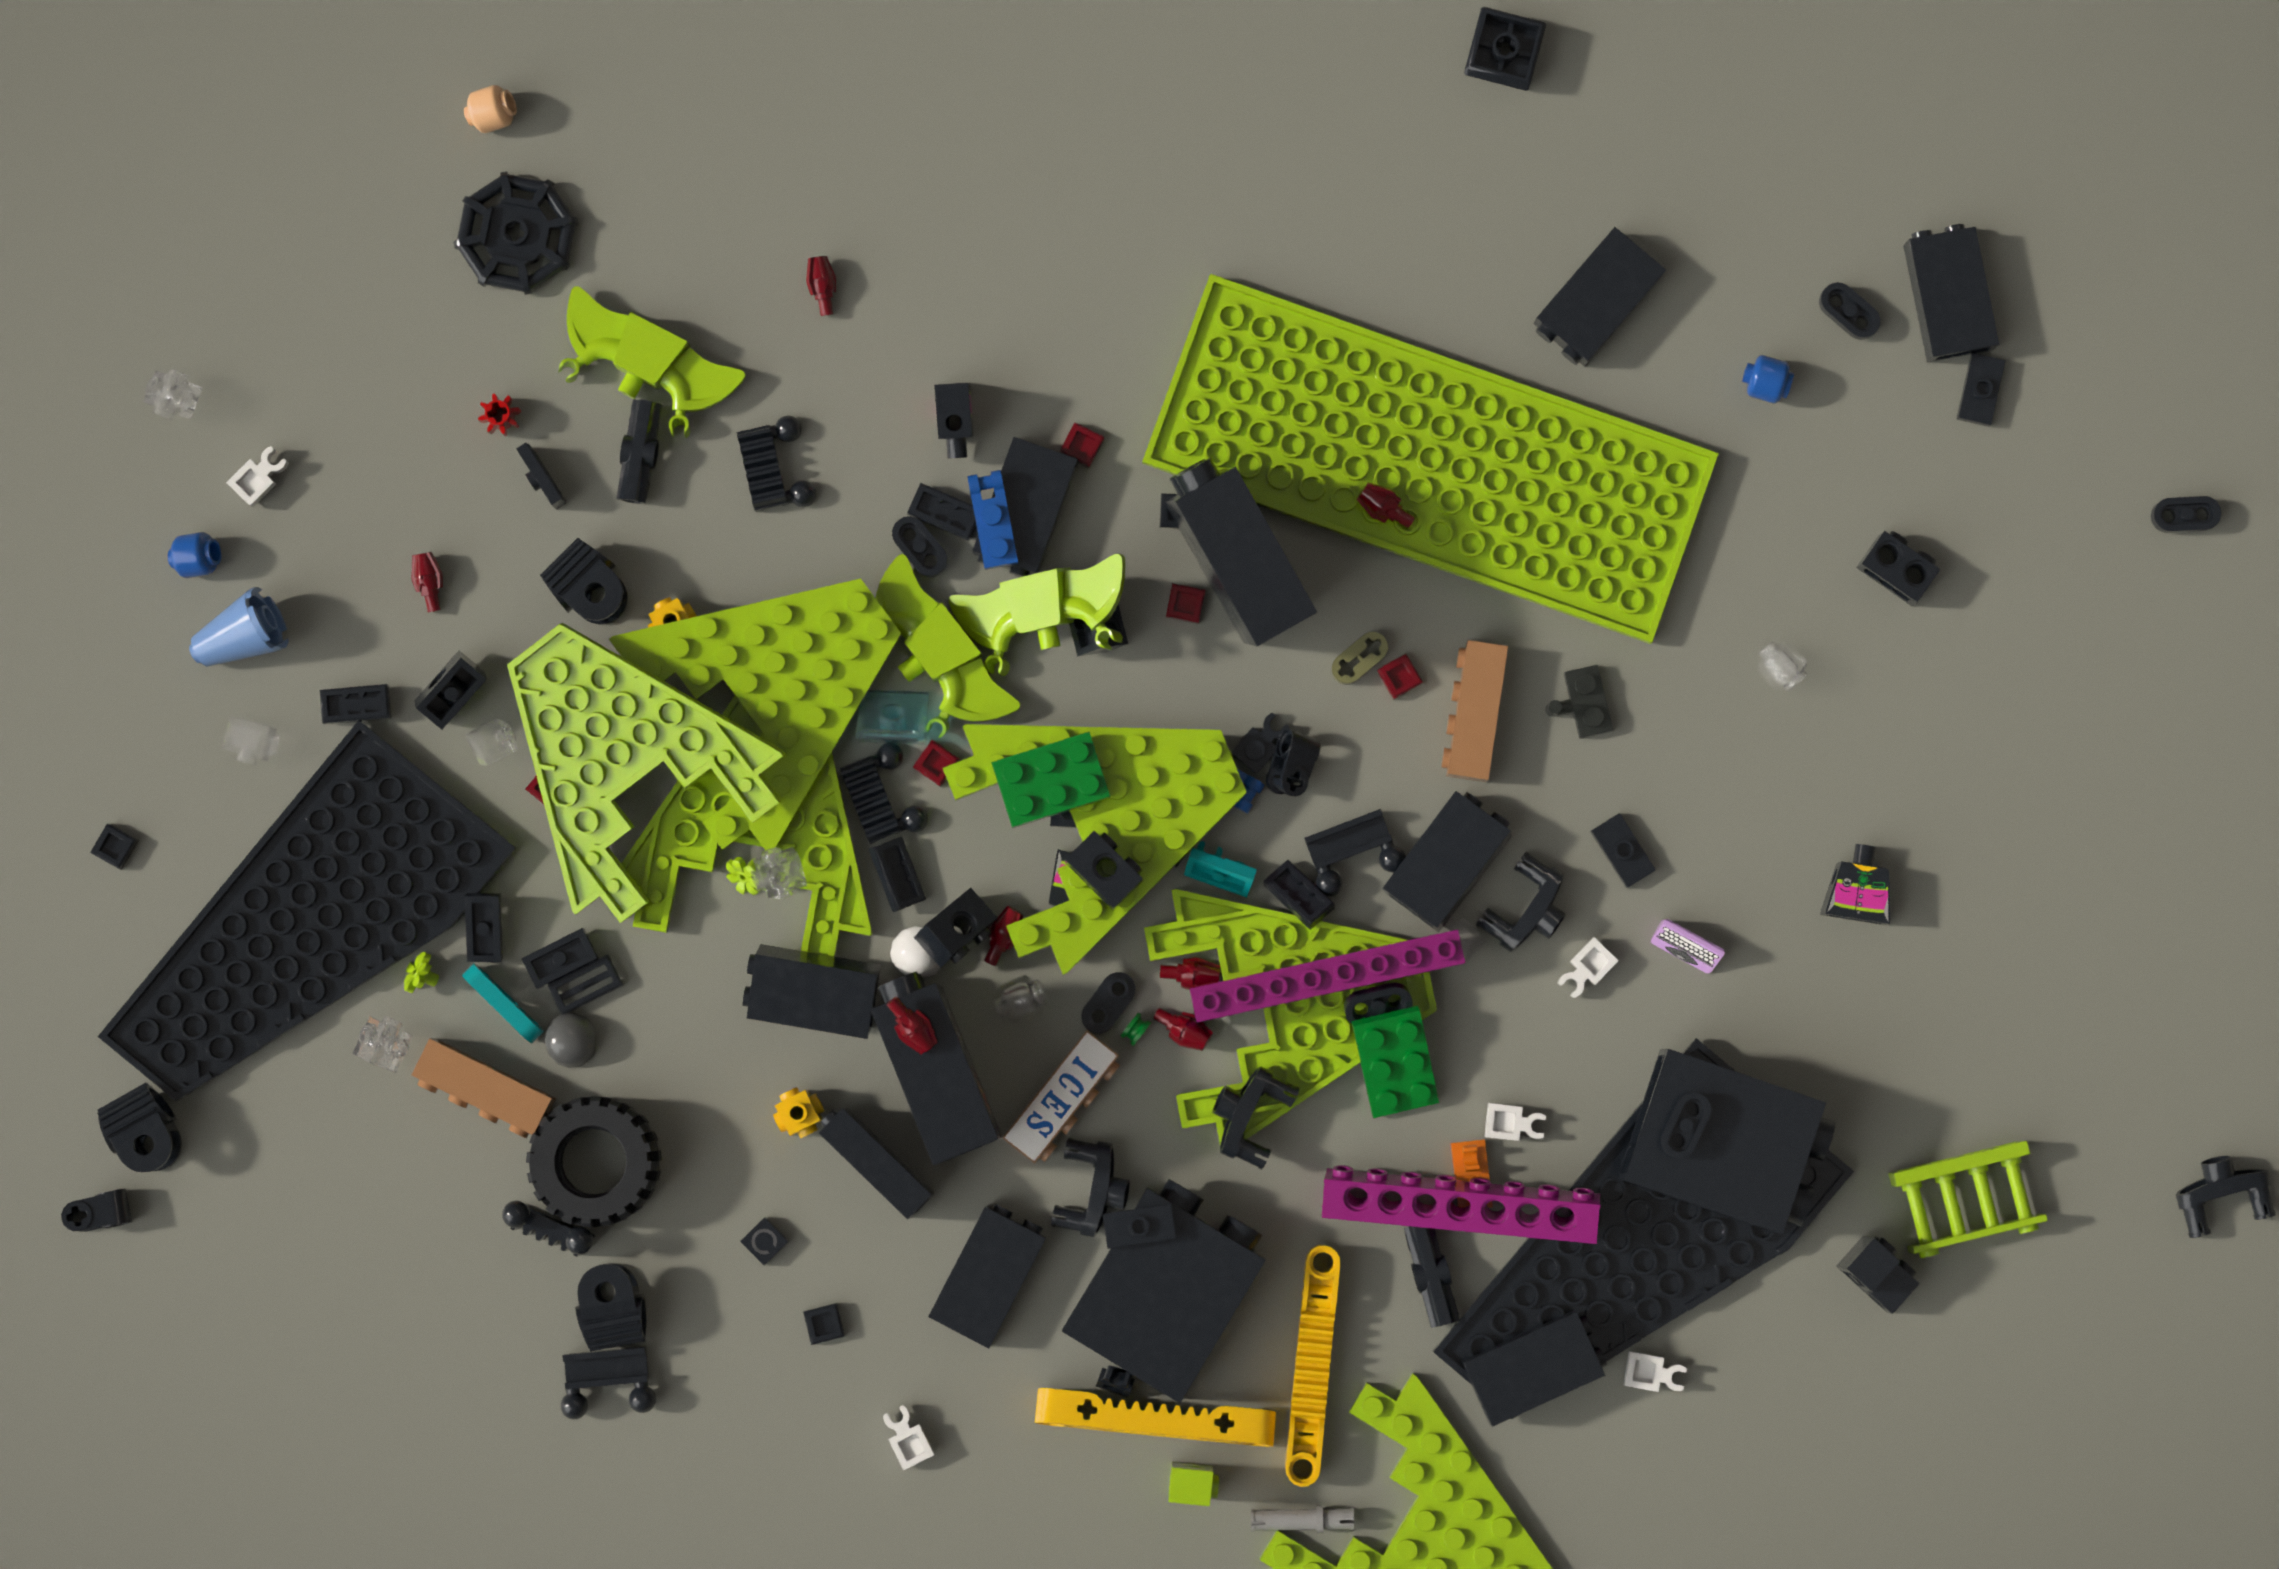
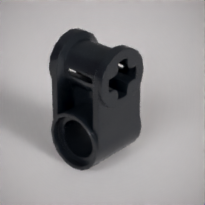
[1266,728,1321,797]
[61,1188,133,1232]

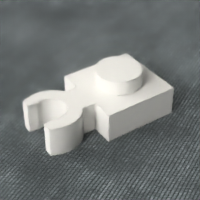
[226,446,289,508]
[1557,937,1619,998]
[1484,1103,1546,1141]
[1623,1351,1687,1392]
[883,1404,935,1471]

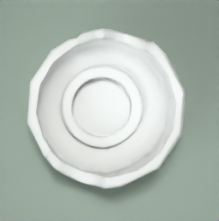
[890,926,940,979]

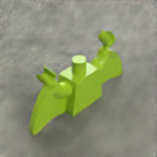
[558,286,746,438]
[948,553,1125,676]
[875,554,1020,738]

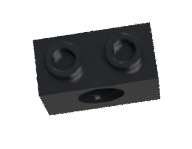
[414,650,487,730]
[1065,831,1143,911]
[914,887,998,968]

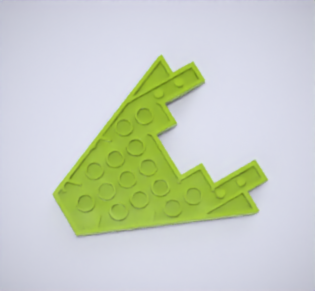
[609,578,901,855]
[507,623,786,923]
[621,695,872,957]
[943,724,1247,975]
[1144,889,1437,1144]
[1259,1373,1553,1569]

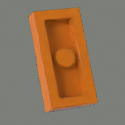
[1450,1139,1493,1208]

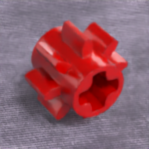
[478,393,521,437]

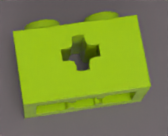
[1168,1461,1219,1507]

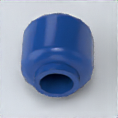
[1742,355,1794,404]
[168,532,221,578]

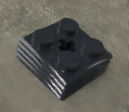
[1464,7,1546,91]

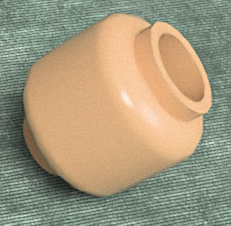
[464,85,517,133]

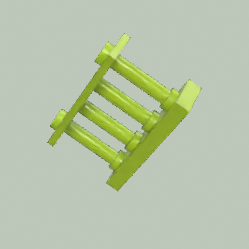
[1888,1140,2048,1258]

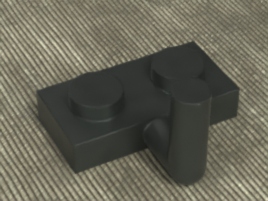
[1545,664,1613,739]

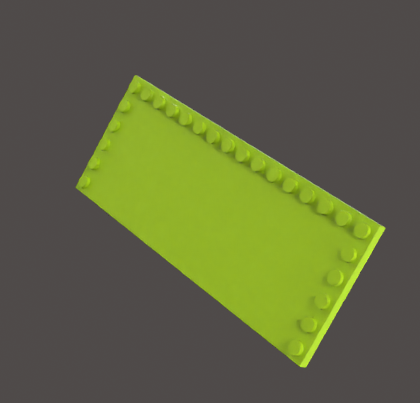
[1142,274,1719,644]

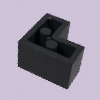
[1836,1236,1920,1314]

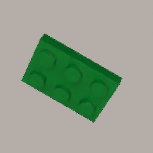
[991,732,1110,829]
[1351,1006,1439,1118]

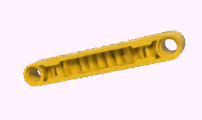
[1285,1244,1340,1487]
[1034,1388,1276,1447]

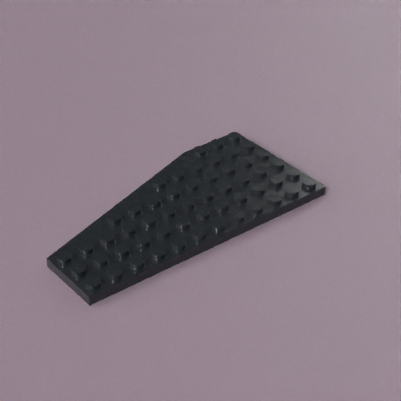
[97,720,517,1101]
[1432,1038,1854,1419]

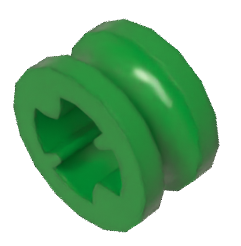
[1120,1012,1152,1046]

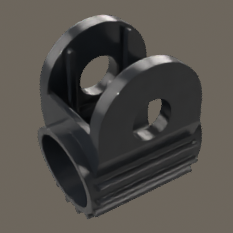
[540,538,628,625]
[97,1082,182,1172]
[575,1263,647,1352]

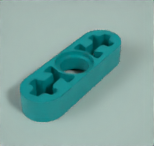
[462,963,544,1044]

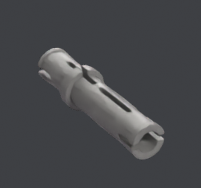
[1251,1505,1354,1533]

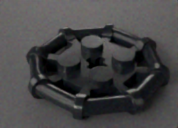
[453,171,579,295]

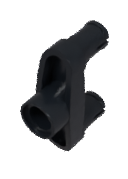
[1476,852,1566,952]
[1212,1066,1300,1170]
[1051,1137,1130,1237]
[2176,1156,2276,1238]

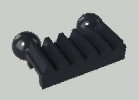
[737,415,816,512]
[840,743,928,844]
[1304,809,1406,897]
[502,1201,595,1257]
[561,1347,656,1420]

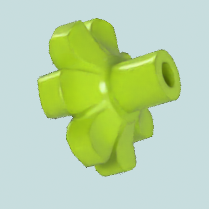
[726,857,763,895]
[404,952,439,993]

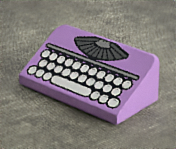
[1651,919,1725,974]

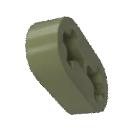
[1331,632,1388,685]

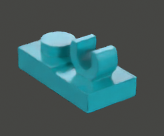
[1183,841,1257,898]

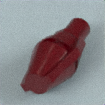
[806,256,836,316]
[1356,482,1415,528]
[411,552,443,613]
[984,906,1024,966]
[1160,958,1220,990]
[887,996,938,1054]
[1153,1008,1213,1051]

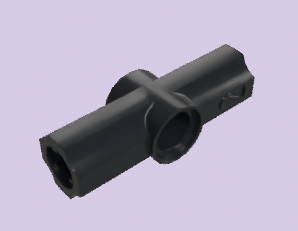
[616,399,663,504]
[1404,1226,1459,1328]

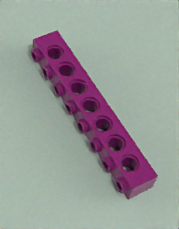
[1189,929,1465,1023]
[1322,1165,1601,1244]

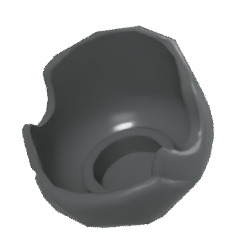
[545,1013,596,1068]

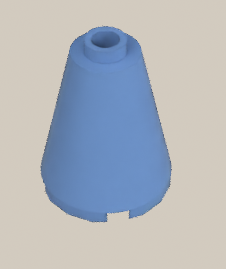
[189,587,289,667]

